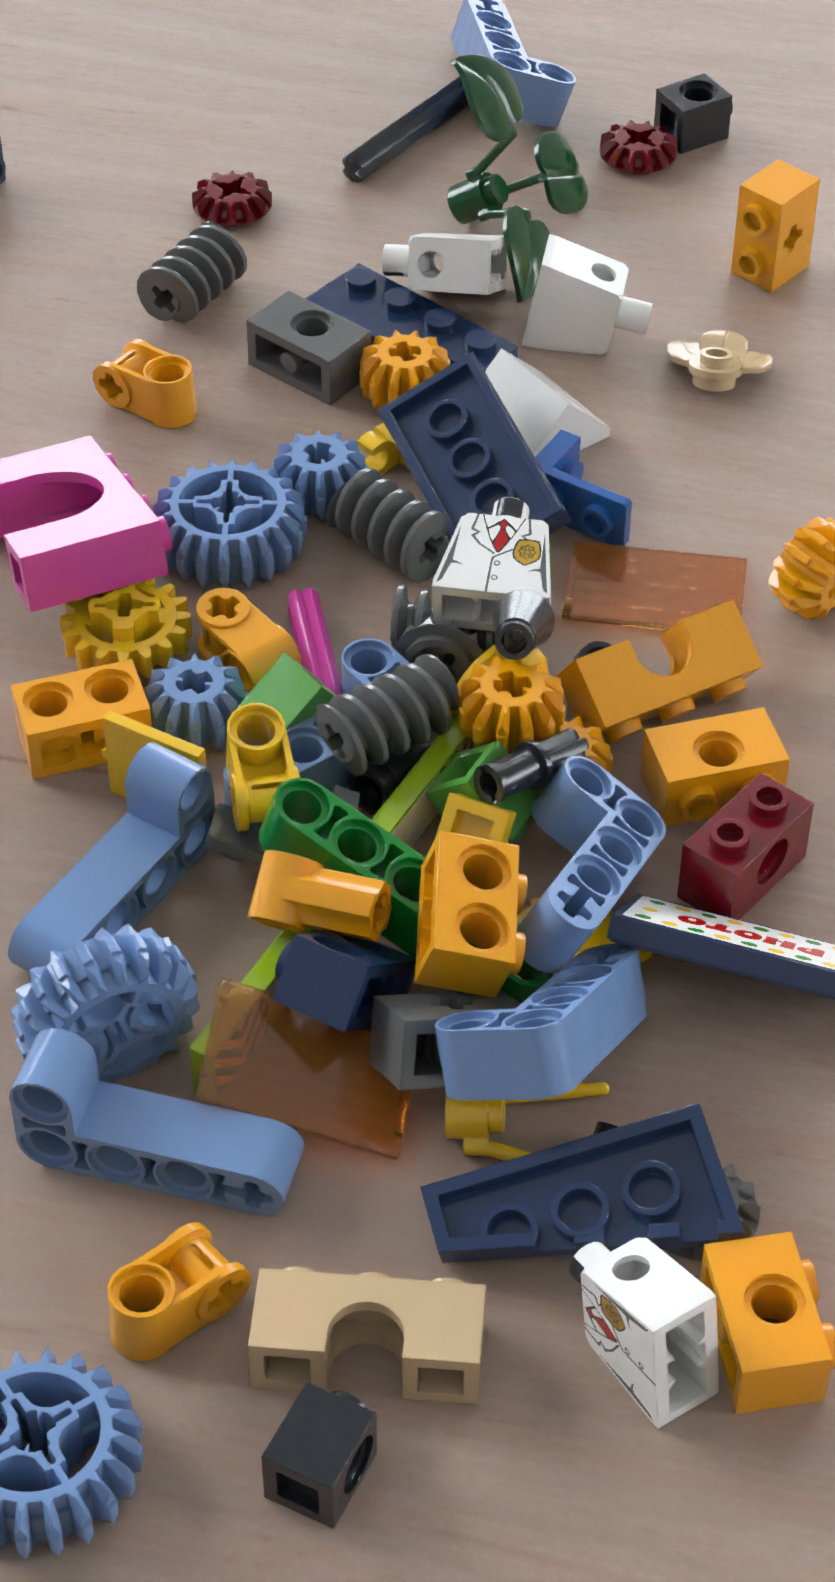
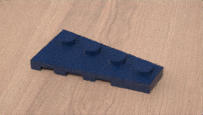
[305,263,518,371]
[420,1103,745,1263]

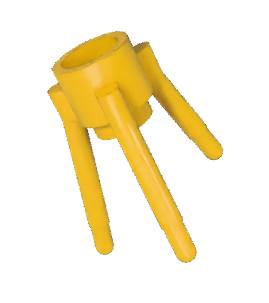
[445,1081,610,1161]

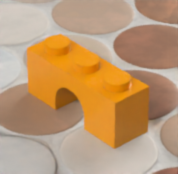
[556,599,763,744]

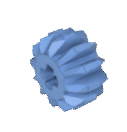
[272,429,368,522]
[145,652,248,751]

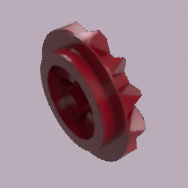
[599,120,678,174]
[192,170,272,227]

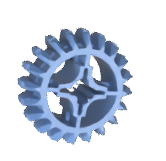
[153,459,307,589]
[10,924,201,1083]
[0,1346,144,1560]

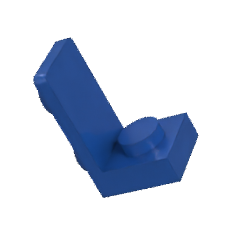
[535,429,632,548]

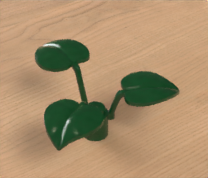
[447,54,588,303]

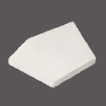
[485,348,610,456]

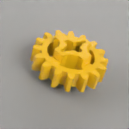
[60,578,192,679]

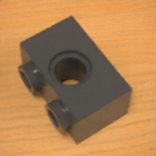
[246,291,371,406]

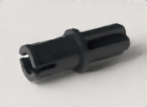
[473,729,589,805]

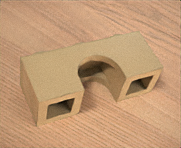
[248,1266,486,1405]

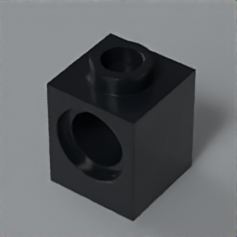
[654,73,733,154]
[261,1382,377,1529]

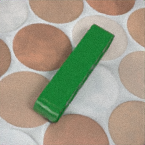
[259,778,554,1004]

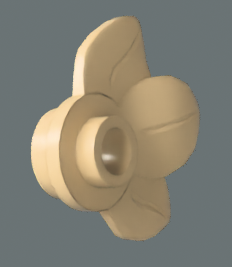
[667,330,773,392]

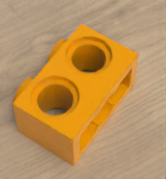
[11,659,152,780]
[414,830,528,998]

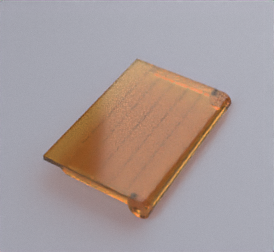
[562,541,747,630]
[194,977,411,1161]

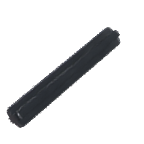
[342,76,469,182]

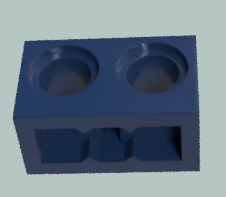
[272,932,416,1032]

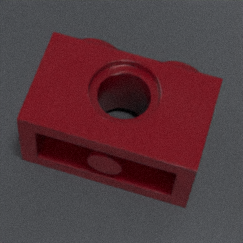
[677,772,814,920]

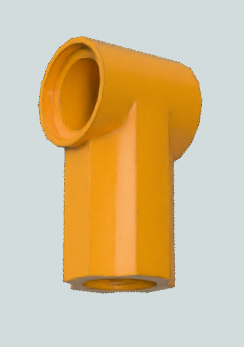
[247,850,392,943]

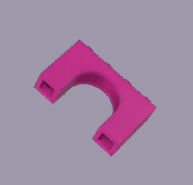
[0,436,173,612]

